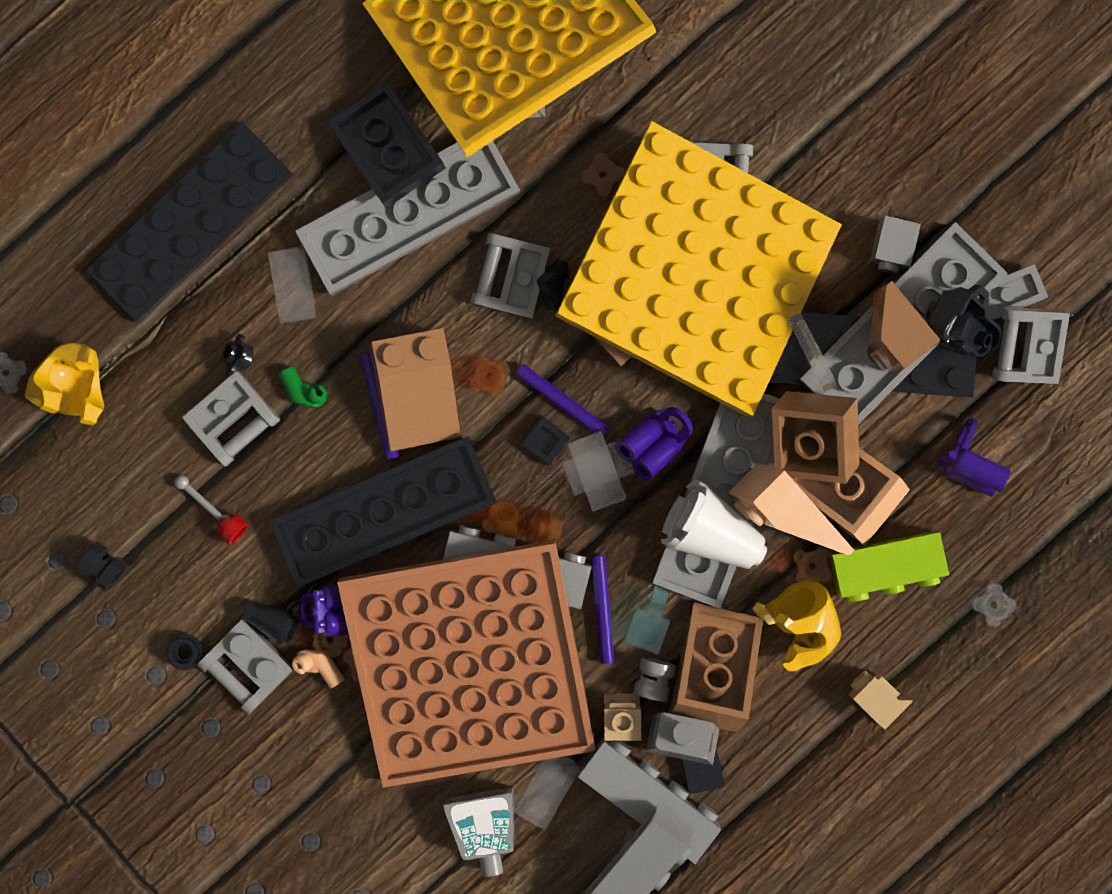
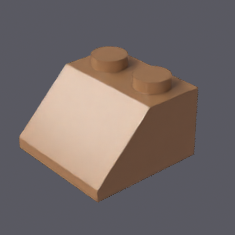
[869,281,940,373]

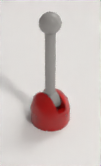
[174,475,249,545]

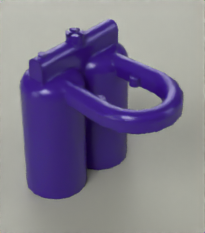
[615,407,693,481]
[937,418,1011,497]
[299,585,349,636]

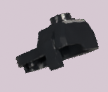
[926,284,1002,357]

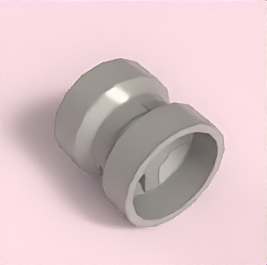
[633,657,676,702]

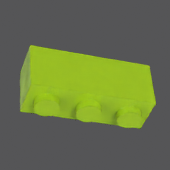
[828,531,949,602]

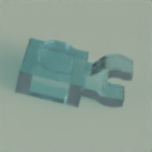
[624,586,671,654]

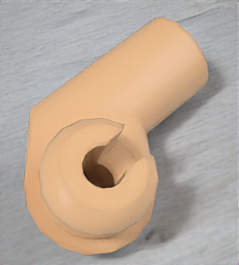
[292,649,345,689]

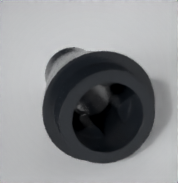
[243,601,300,643]

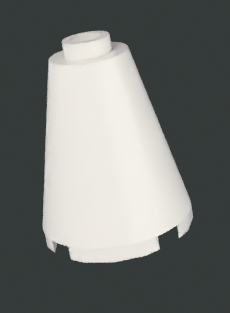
[661,480,767,569]

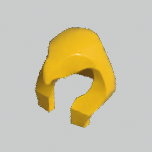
[25,343,104,426]
[752,580,841,671]

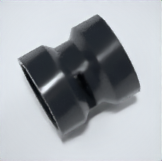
[76,542,128,592]

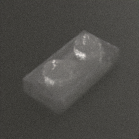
[514,756,581,830]

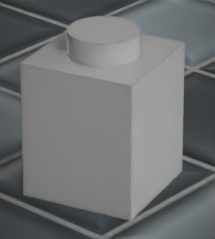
[869,216,921,274]

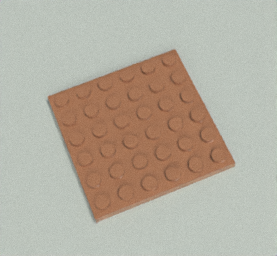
[337,539,596,788]

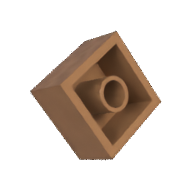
[772,391,860,484]

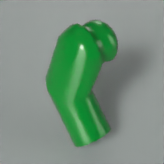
[278,366,327,408]

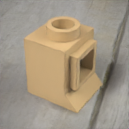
[848,671,914,730]
[604,693,641,741]

